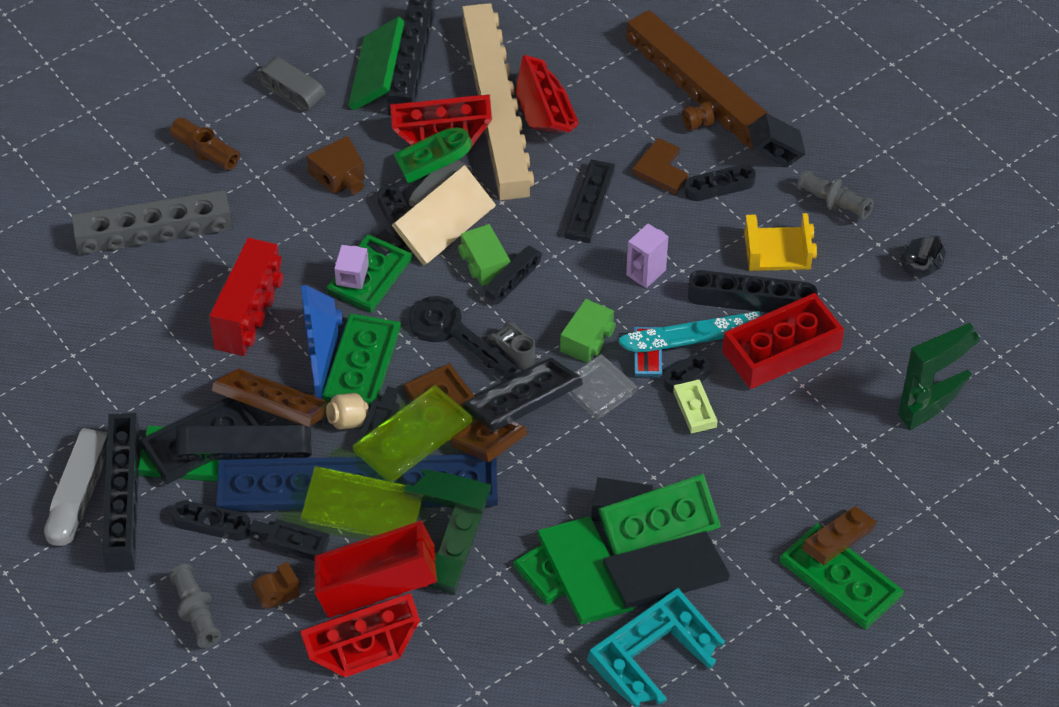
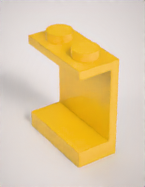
[744,213,817,271]

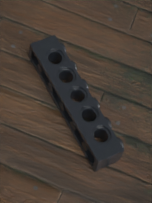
[387,0,435,116]
[102,413,140,571]

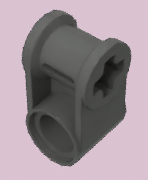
[487,321,536,370]

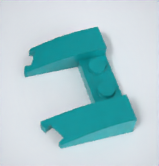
[587,588,725,707]

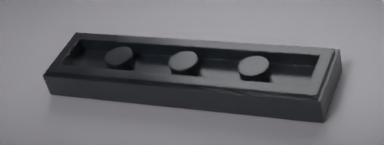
[565,159,615,244]

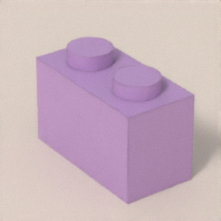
[626,224,669,288]

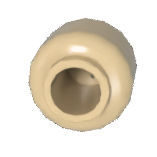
[326,393,369,430]

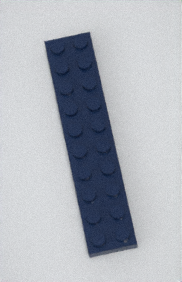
[216,455,498,511]

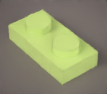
[673,379,717,434]

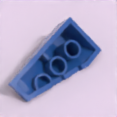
[301,285,343,399]

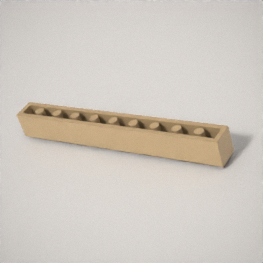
[463,3,534,200]

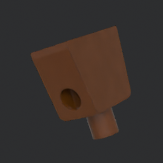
[307,136,365,194]

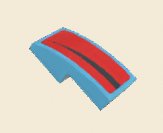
[634,327,662,377]

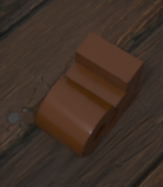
[252,561,300,608]

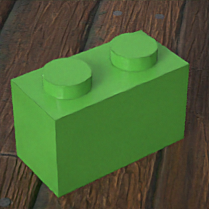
[458,224,510,287]
[560,299,616,364]

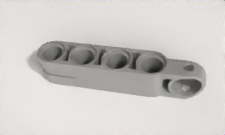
[44,428,108,546]

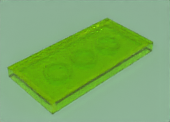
[353,385,472,484]
[301,466,423,536]

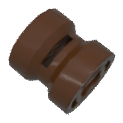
[681,101,714,132]

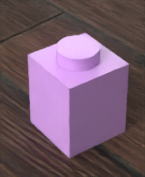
[334,245,369,289]

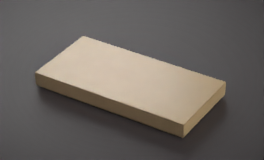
[392,165,496,266]

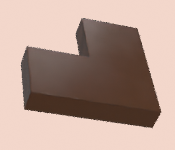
[632,138,689,195]

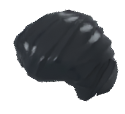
[900,236,946,277]

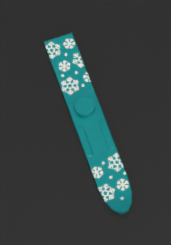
[618,311,761,352]

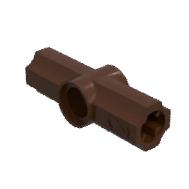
[169,117,240,171]

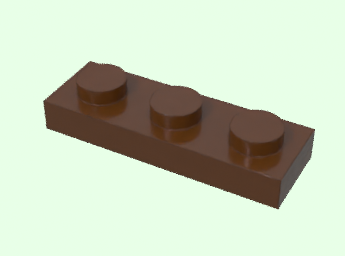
[802,506,877,565]

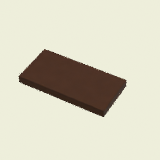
[212,368,330,427]

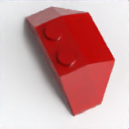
[515,55,579,133]
[390,94,492,149]
[300,593,420,677]

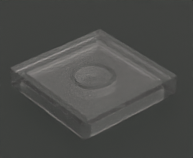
[568,354,637,420]

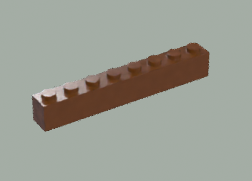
[626,9,770,151]

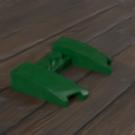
[898,323,980,430]
[403,469,491,595]

